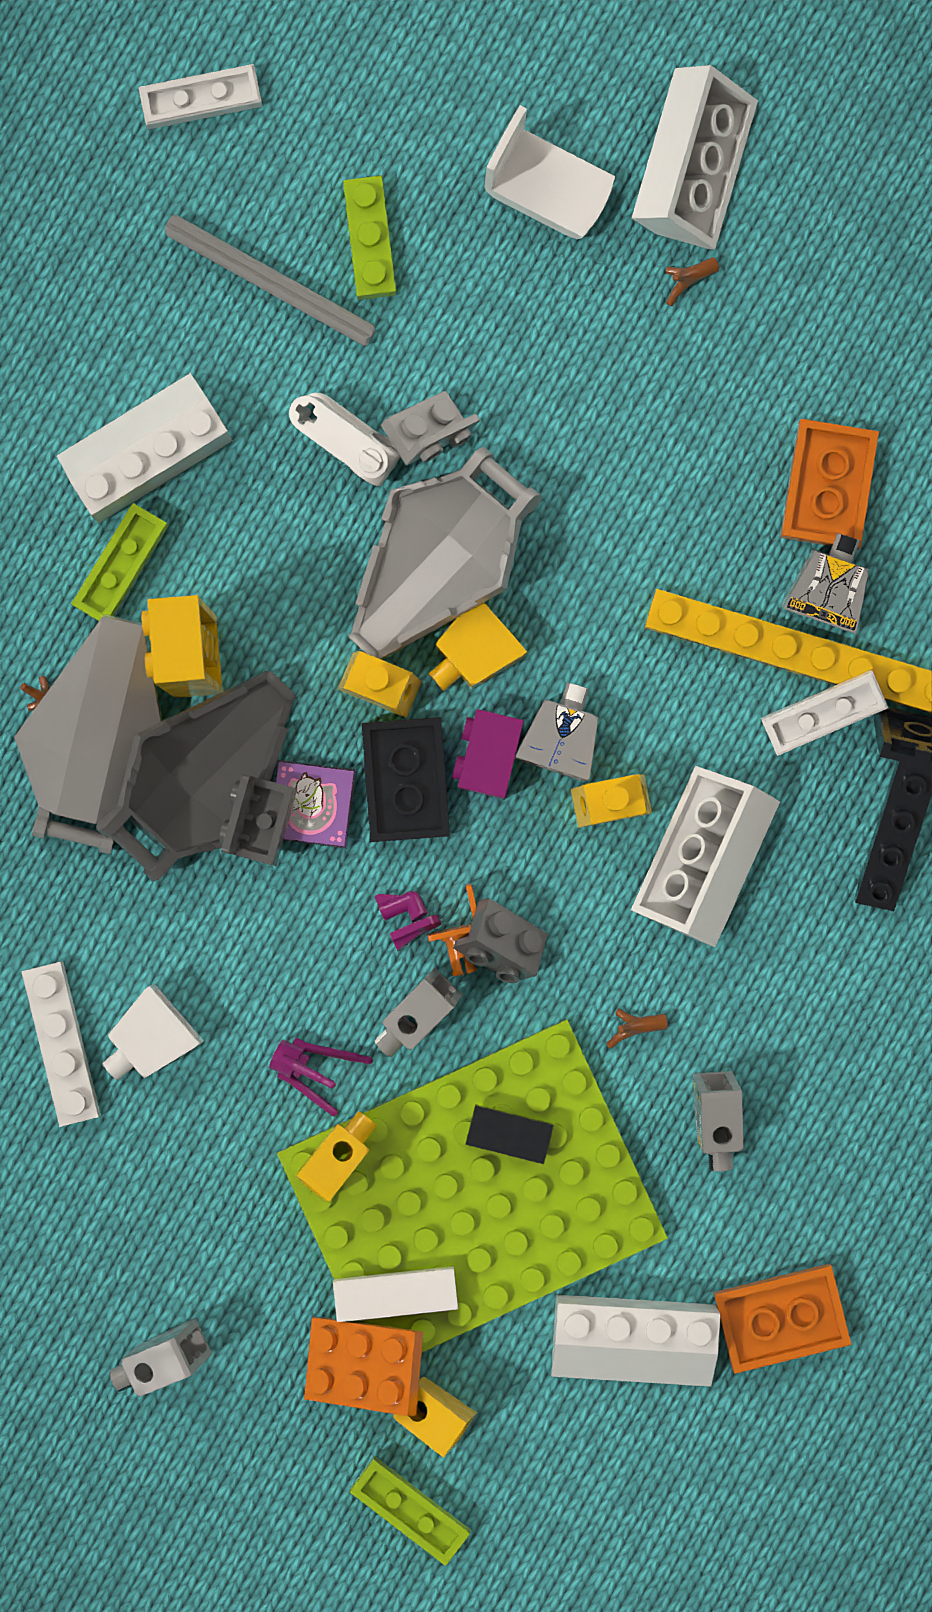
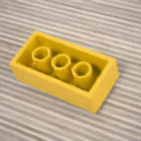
[141,595,223,698]

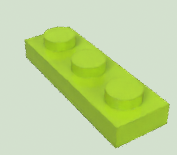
[343,175,396,300]
[71,503,169,621]
[349,1456,470,1566]

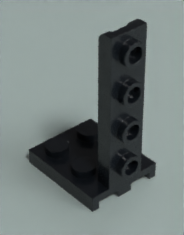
[855,707,932,912]

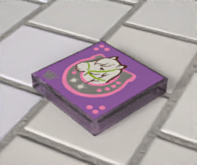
[274,760,357,849]

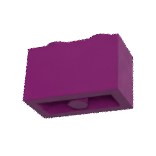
[452,709,524,800]

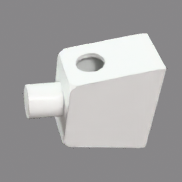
[102,984,204,1081]

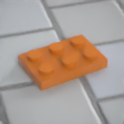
[780,419,879,551]
[713,1264,852,1374]
[304,1317,423,1416]

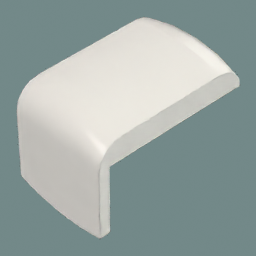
[485,105,615,239]

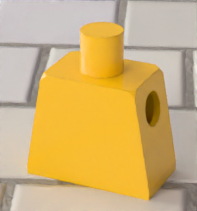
[428,603,527,691]
[338,651,422,718]
[571,774,652,828]
[294,1111,377,1202]
[393,1377,477,1458]

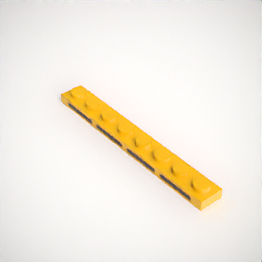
[644,589,932,714]

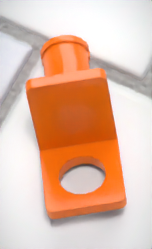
[427,883,478,976]

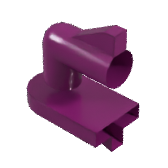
[374,891,442,952]

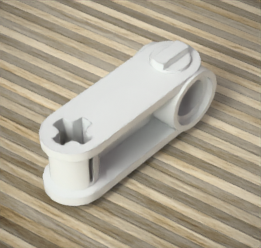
[289,392,401,486]

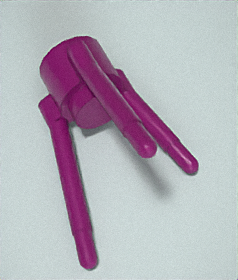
[269,1037,373,1116]

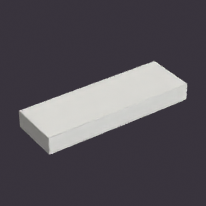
[138,64,263,130]
[761,670,888,756]
[333,1266,458,1322]

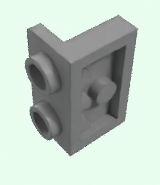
[381,390,480,465]

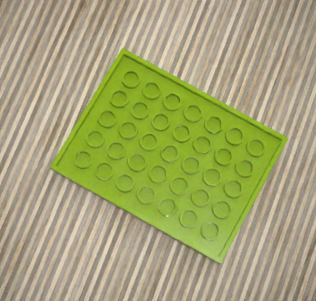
[277,1019,668,1352]

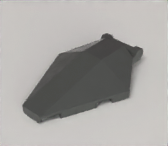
[96,671,297,881]

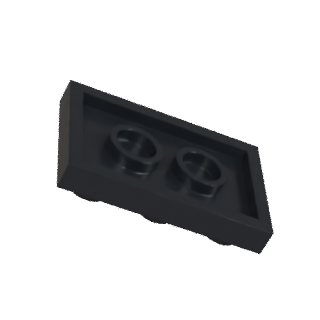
[362,717,450,843]

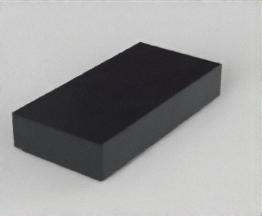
[465,1104,554,1164]

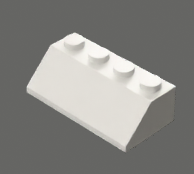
[632,65,758,249]
[57,373,233,523]
[631,766,780,947]
[551,1295,720,1387]

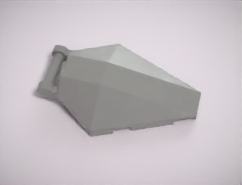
[348,447,542,660]
[14,615,162,855]

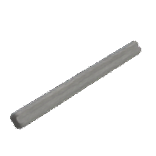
[164,215,375,346]

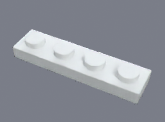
[22,961,101,1127]

